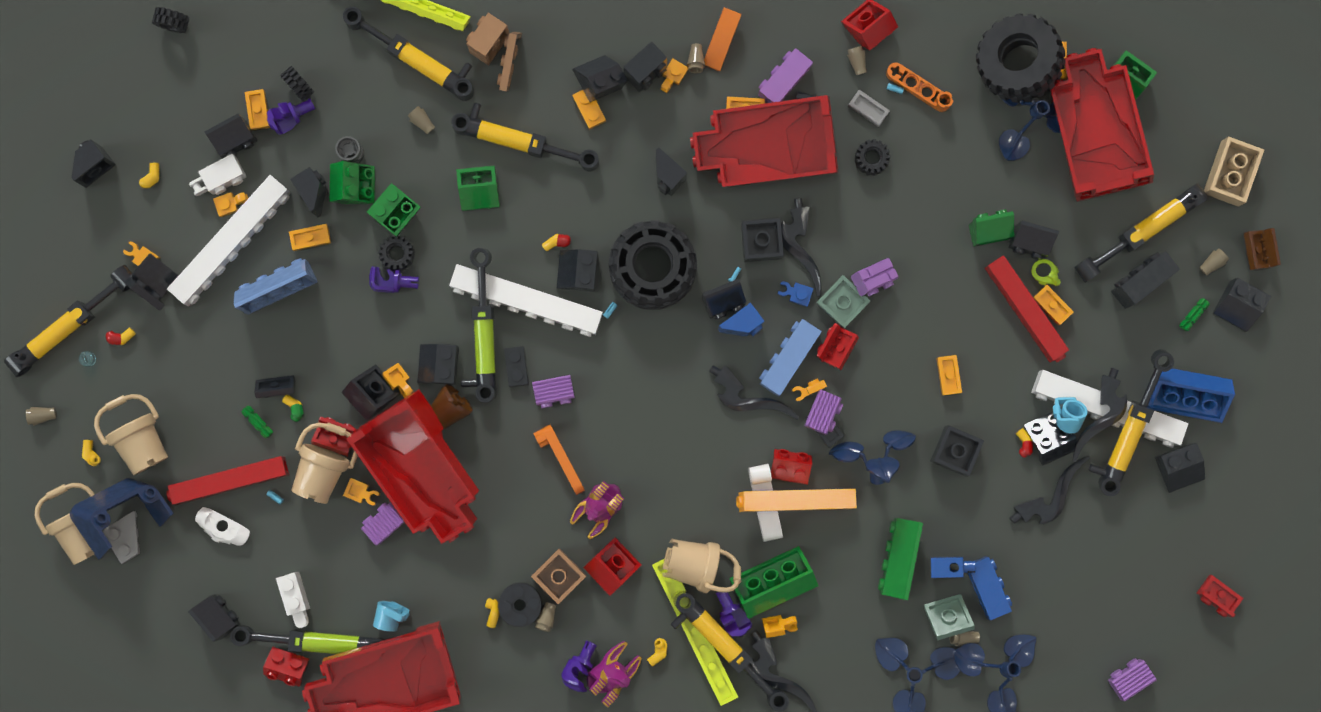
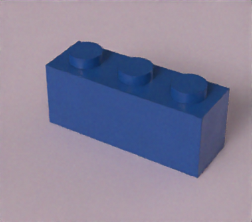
[968,556,1012,620]

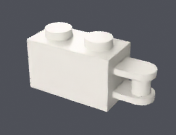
[189,154,247,196]
[276,572,310,628]

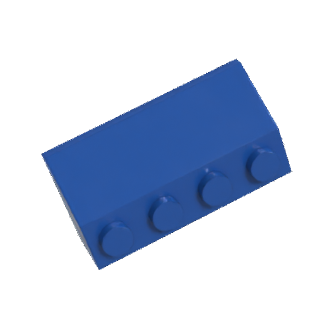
[1148,368,1235,423]

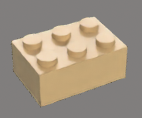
[1204,136,1264,207]

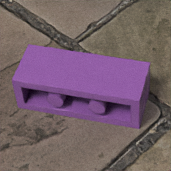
[758,48,813,103]

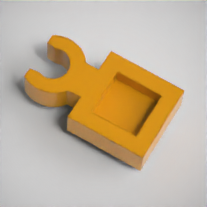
[123,241,160,266]
[343,478,380,505]

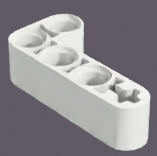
[748,464,783,542]

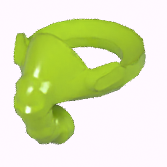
[1031,259,1061,286]

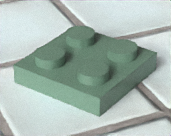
[816,275,870,329]
[924,594,975,640]

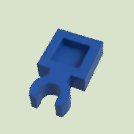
[778,281,814,307]

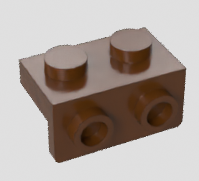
[1244,228,1281,270]

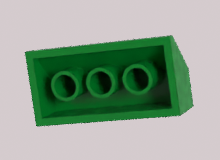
[878,518,923,600]
[729,546,818,619]

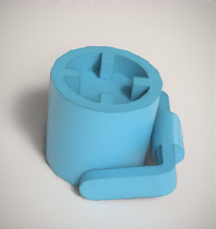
[1053,397,1088,434]
[373,601,410,632]

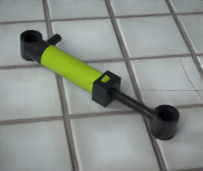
[461,248,498,403]
[230,625,385,654]

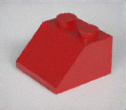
[841,0,898,51]
[583,537,641,596]

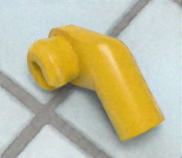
[139,163,159,189]
[82,440,101,466]
[485,598,500,628]
[647,638,667,667]

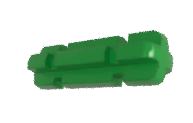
[1179,298,1210,331]
[241,406,273,439]

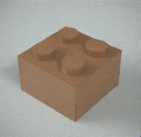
[466,13,509,66]
[531,548,587,604]

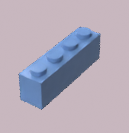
[759,319,822,397]

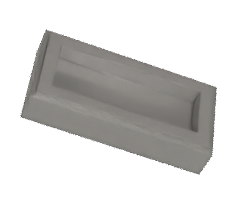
[848,90,890,127]

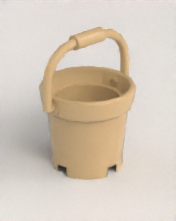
[94,394,168,475]
[291,422,358,504]
[34,483,103,565]
[662,538,741,593]

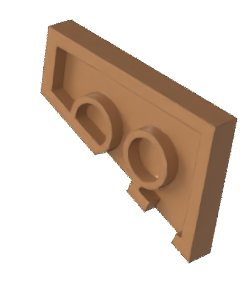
[497,31,522,91]

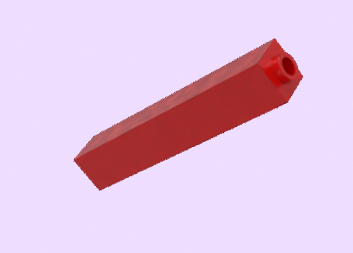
[984,255,1069,362]
[167,456,290,505]

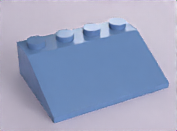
[234,258,318,315]

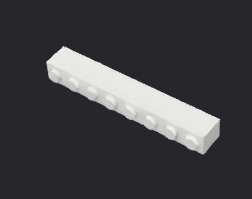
[167,175,291,306]
[449,264,603,337]
[1031,370,1188,448]

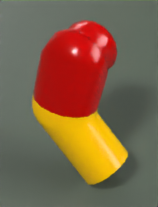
[542,234,571,251]
[105,327,136,345]
[1015,428,1033,458]

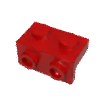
[817,323,859,370]
[311,417,356,457]
[770,449,812,485]
[1197,575,1244,618]
[263,646,309,687]

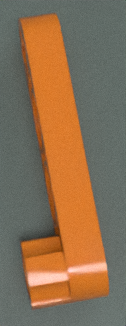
[886,63,953,112]
[533,425,585,495]

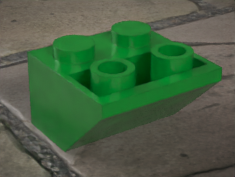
[1113,50,1157,100]
[329,161,375,204]
[456,166,500,211]
[367,183,421,237]
[969,209,1014,247]

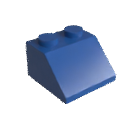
[718,303,764,337]

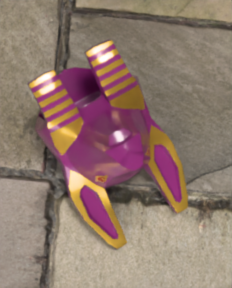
[570,481,624,539]
[587,641,642,707]

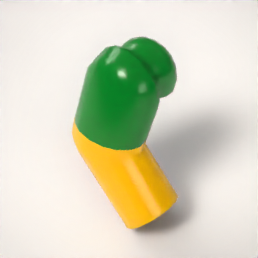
[282,395,304,422]

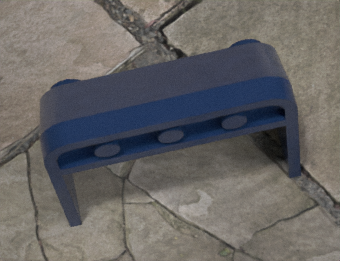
[70,478,174,560]

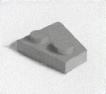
[102,511,140,564]

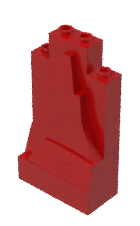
[1050,48,1154,202]
[690,95,839,187]
[346,389,479,544]
[302,621,461,712]

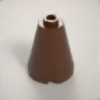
[431,384,473,430]

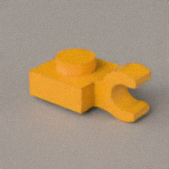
[661,58,688,93]
[213,192,248,217]
[382,363,413,398]
[791,378,827,401]
[762,615,798,638]

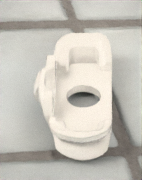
[195,507,250,546]

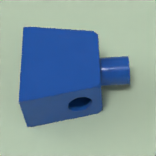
[931,557,976,578]

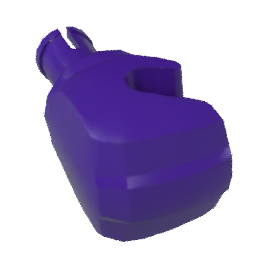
[266,98,315,135]
[369,266,419,293]
[716,592,752,637]
[561,641,597,692]

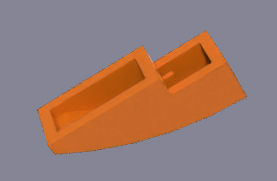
[704,7,742,71]

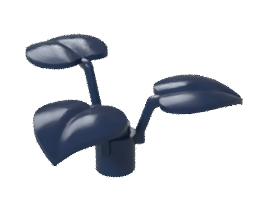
[999,98,1060,161]
[829,430,916,485]
[954,634,1037,712]
[875,638,960,712]

